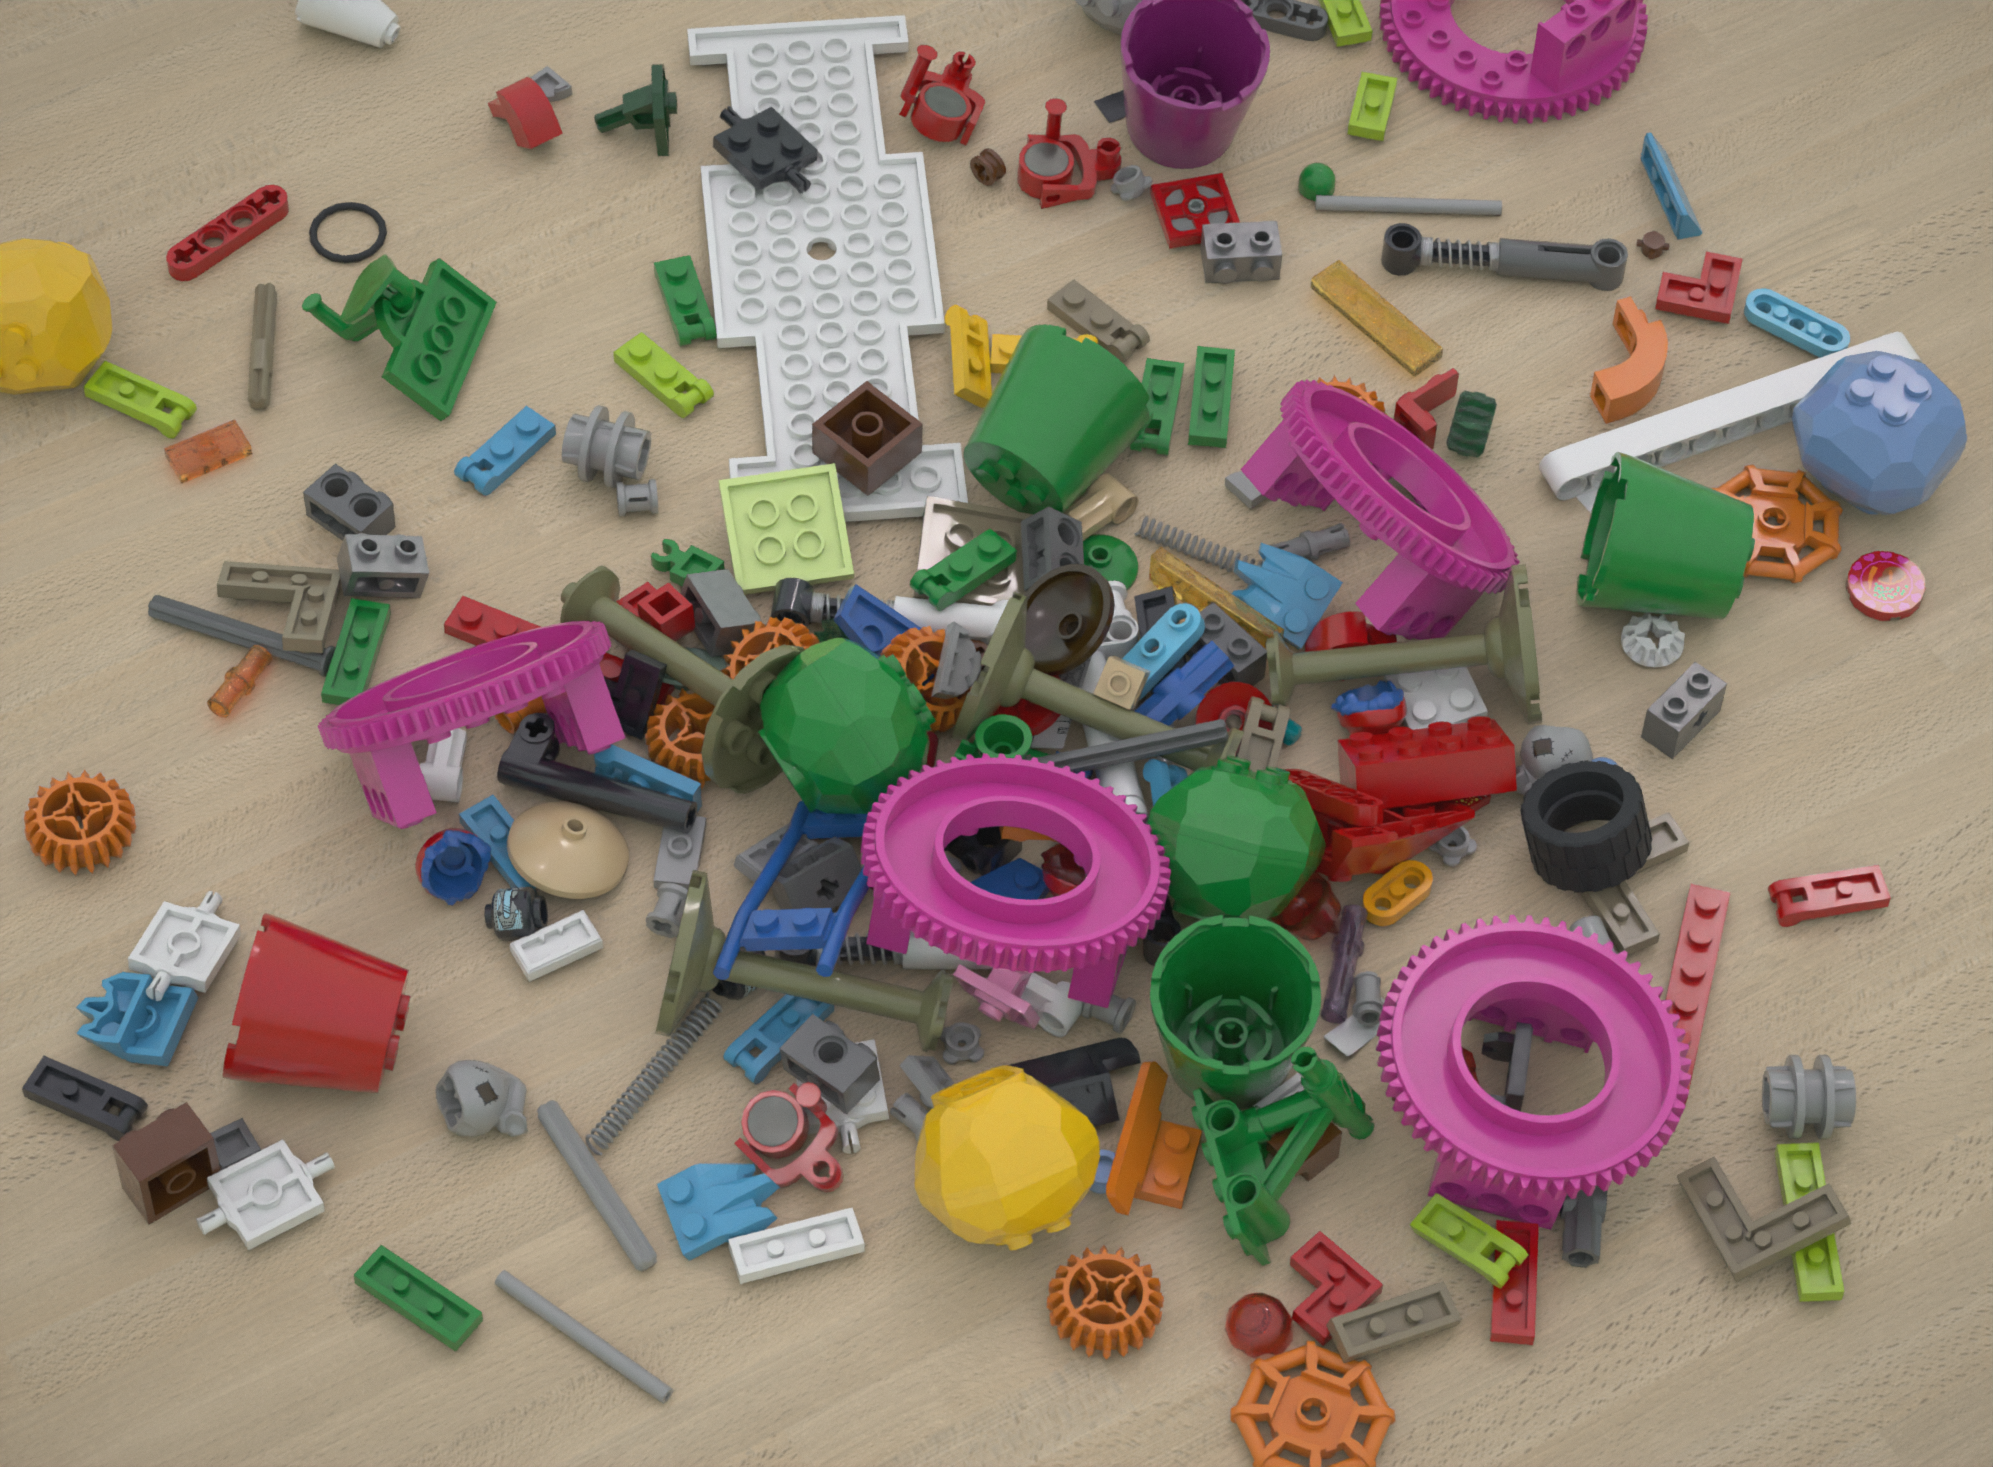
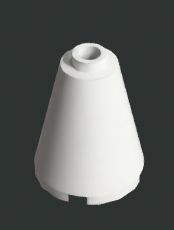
[295,0,401,48]

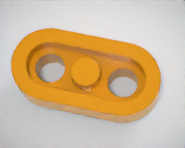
[1362,860,1433,926]

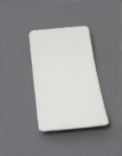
[1324,997,1385,1056]

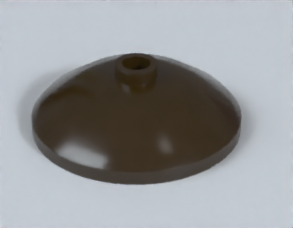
[1024,564,1115,676]

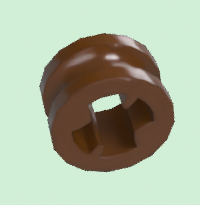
[970,148,1006,186]

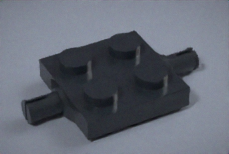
[713,106,818,194]

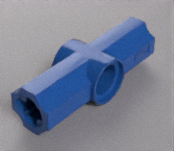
[1135,641,1235,726]

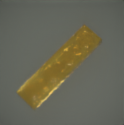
[1310,259,1443,377]
[1149,546,1284,649]

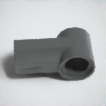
[1560,1186,1608,1268]

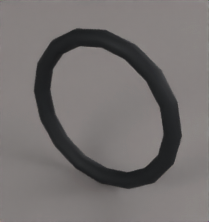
[309,202,387,263]

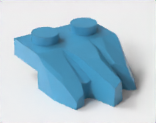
[1230,543,1343,650]
[76,972,199,1066]
[657,1163,780,1261]

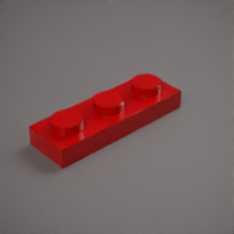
[1490,1220,1539,1345]

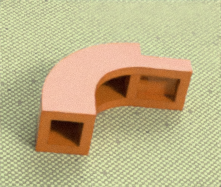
[1590,296,1668,424]

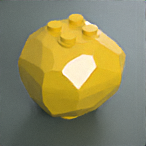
[0,238,113,395]
[914,1065,1100,1250]

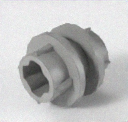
[562,405,651,488]
[1762,1055,1856,1139]

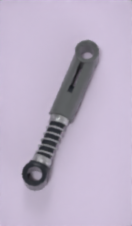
[1381,223,1628,291]

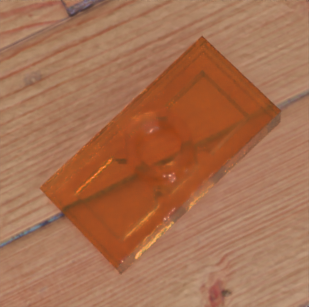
[164,419,252,483]

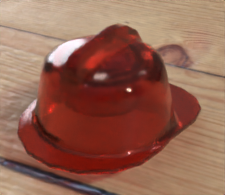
[1271,871,1342,941]

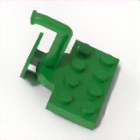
[302,254,497,421]

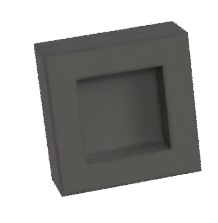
[210,1118,261,1170]

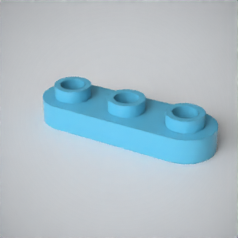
[1744,288,1850,358]
[1122,603,1205,701]

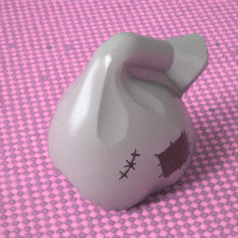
[1512,725,1593,795]
[436,1060,528,1137]

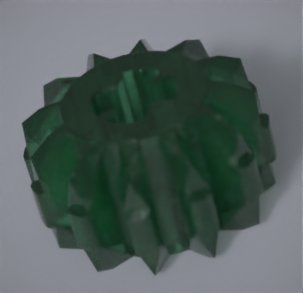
[1446,390,1497,458]

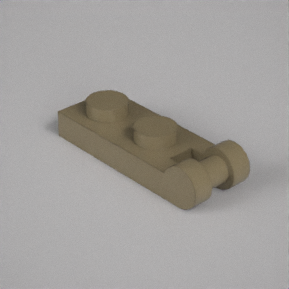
[1047,279,1150,363]
[1235,696,1291,772]

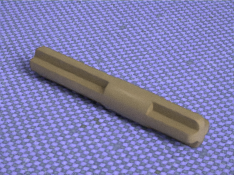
[247,283,277,410]

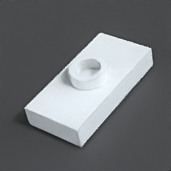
[510,910,603,982]

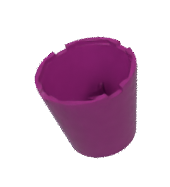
[1120,0,1270,169]

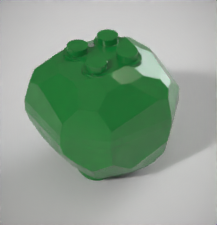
[758,638,936,814]
[1147,756,1326,920]

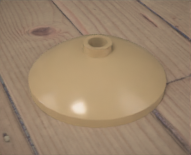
[507,802,629,899]

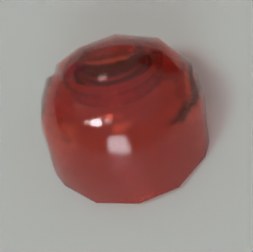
[1225,1293,1294,1359]

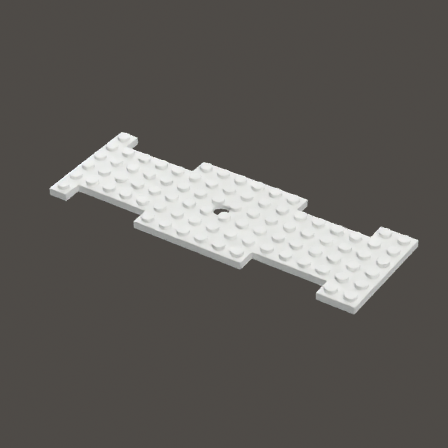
[687,15,968,522]

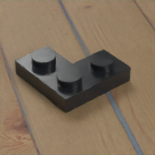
[604,650,667,740]

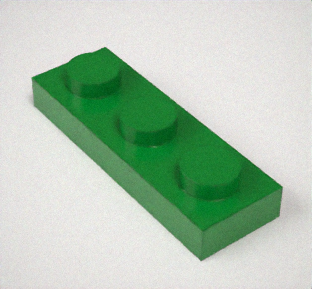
[1188,346,1235,448]
[321,598,391,705]
[353,1245,483,1352]

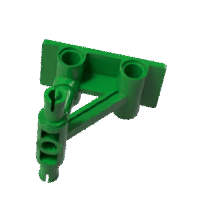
[1191,1046,1375,1266]

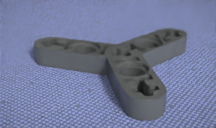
[1241,0,1328,41]

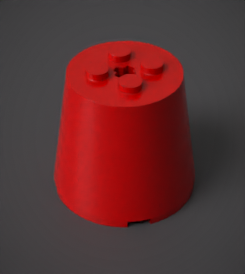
[223,913,411,1094]

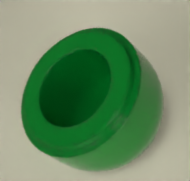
[1298,162,1336,201]

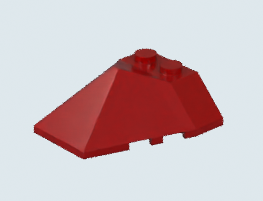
[1312,800,1475,882]

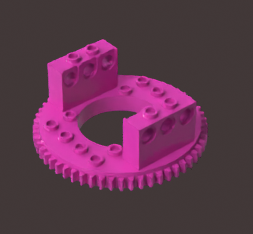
[1379,0,1648,124]
[1240,379,1520,640]
[318,621,625,829]
[860,753,1171,1008]
[1376,915,1691,1230]

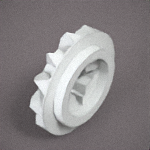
[1621,613,1685,667]

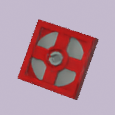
[1150,173,1240,249]

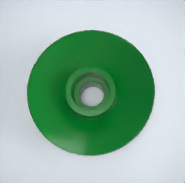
[1083,534,1138,590]

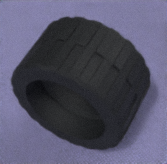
[1520,760,1652,893]

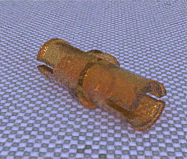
[207,645,273,718]

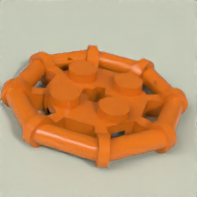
[1711,464,1843,583]
[1230,1341,1395,1467]

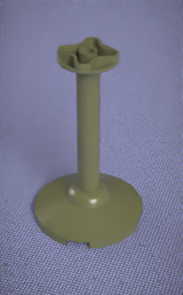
[1266,564,1542,725]
[560,565,805,794]
[951,591,1244,771]
[655,870,954,1052]

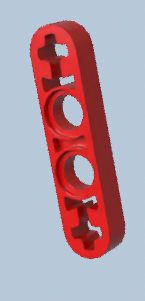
[166,184,289,281]
[1283,769,1384,826]

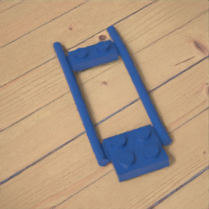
[713,801,870,980]

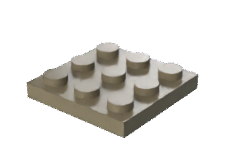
[913,496,1034,606]

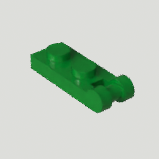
[654,255,717,346]
[1130,358,1184,455]
[910,528,1017,611]

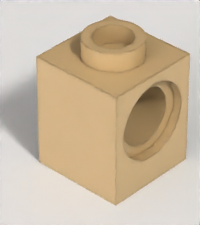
[1093,656,1151,710]

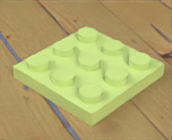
[719,463,854,595]

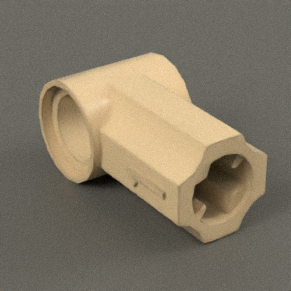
[1063,473,1139,540]

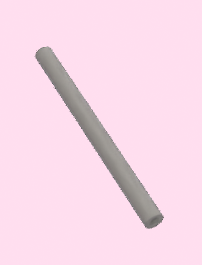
[1315,195,1502,215]
[495,1270,673,1403]

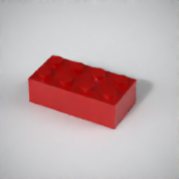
[1337,716,1517,809]

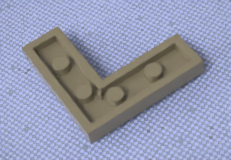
[217,561,342,653]
[1581,812,1689,955]
[1677,1156,1851,1282]

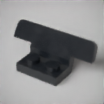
[1008,1038,1141,1127]

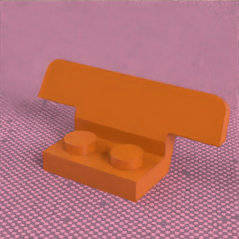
[1106,1061,1202,1216]

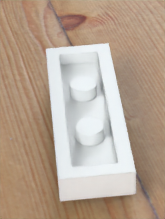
[728,1207,865,1284]

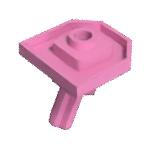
[953,964,1040,1029]

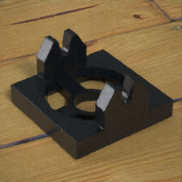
[1481,1022,1533,1111]

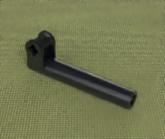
[497,713,697,833]

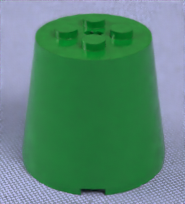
[963,324,1154,514]
[1576,452,1755,620]
[1150,915,1321,1110]

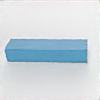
[1640,133,1702,240]

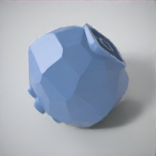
[1792,351,1967,515]

